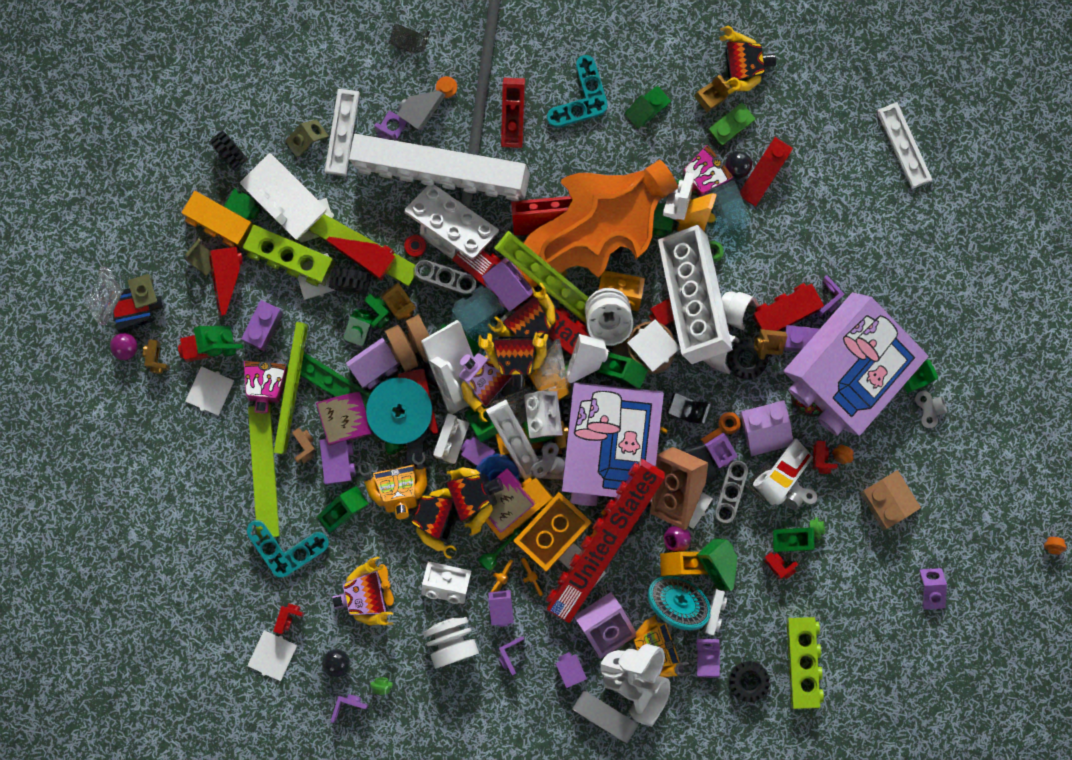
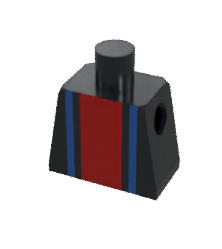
[109,289,164,333]

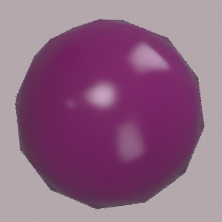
[110,333,138,360]
[664,525,691,552]

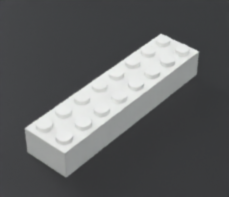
[349,134,530,201]

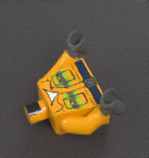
[359,453,427,519]
[633,614,691,678]

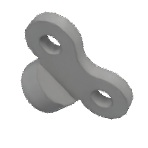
[915,391,947,428]
[531,442,565,478]
[784,480,817,510]

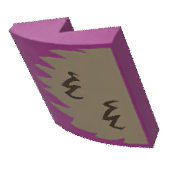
[316,392,373,446]
[488,468,535,533]

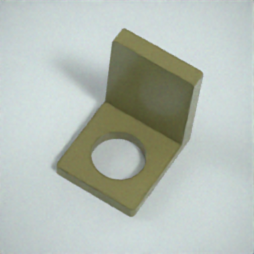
[285,119,329,157]
[183,238,211,276]
[127,274,158,309]

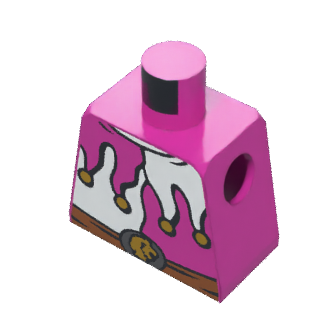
[682,145,733,197]
[244,361,288,414]

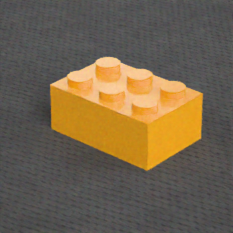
[514,492,592,572]

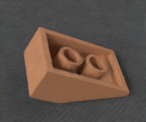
[650,447,708,530]

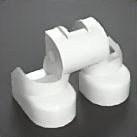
[703,292,759,374]
[600,644,671,727]

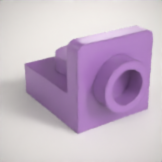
[704,433,738,468]

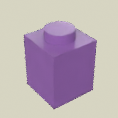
[460,436,496,467]
[488,590,514,627]
[555,652,587,688]

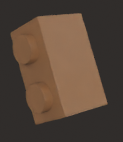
[860,470,921,530]

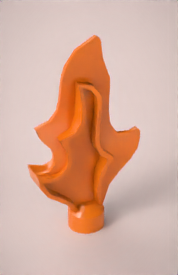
[516,159,678,287]

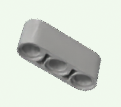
[413,260,476,296]
[714,461,748,524]
[572,690,639,743]

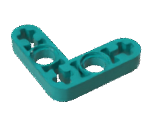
[547,55,608,128]
[247,520,329,577]

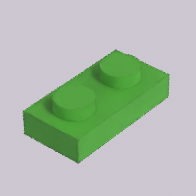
[708,103,755,147]

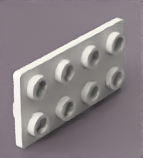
[240,153,327,240]
[405,185,499,260]
[421,320,474,414]

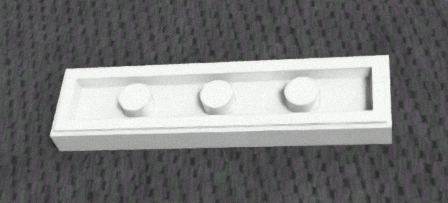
[325,89,360,176]
[877,102,932,189]
[486,400,542,480]

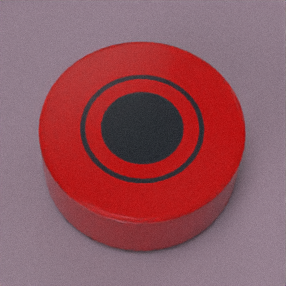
[404,235,426,258]

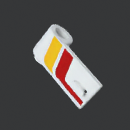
[753,438,813,505]

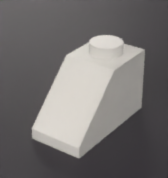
[566,334,608,383]

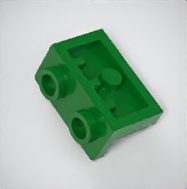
[194,326,244,357]

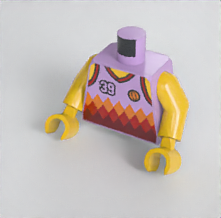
[459,353,512,422]
[332,557,393,626]

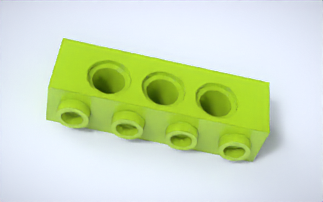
[243,225,335,287]
[786,617,824,709]

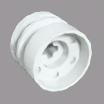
[585,288,633,346]
[423,617,479,669]

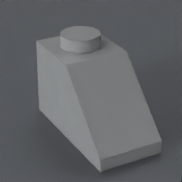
[397,91,446,131]

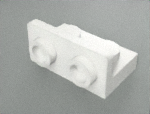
[663,172,695,220]
[524,391,563,438]
[433,413,469,464]
[421,561,471,604]

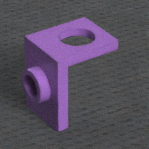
[374,111,407,141]
[817,275,845,317]
[920,568,947,610]
[499,636,524,676]
[697,639,720,678]
[330,694,369,723]

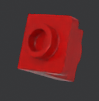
[812,441,838,474]
[762,552,798,580]
[273,603,304,634]

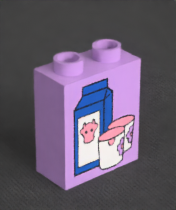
[783,292,929,436]
[562,382,664,506]

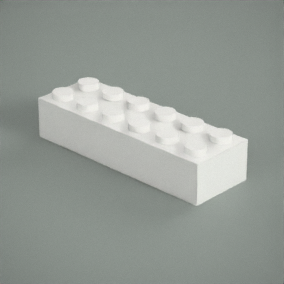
[658,225,733,364]

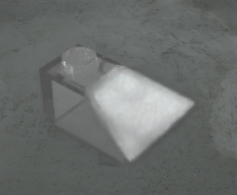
[534,339,568,391]

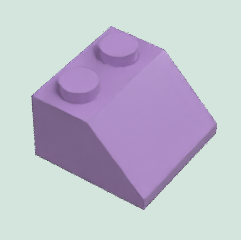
[346,338,400,390]
[739,400,793,457]
[574,592,636,659]

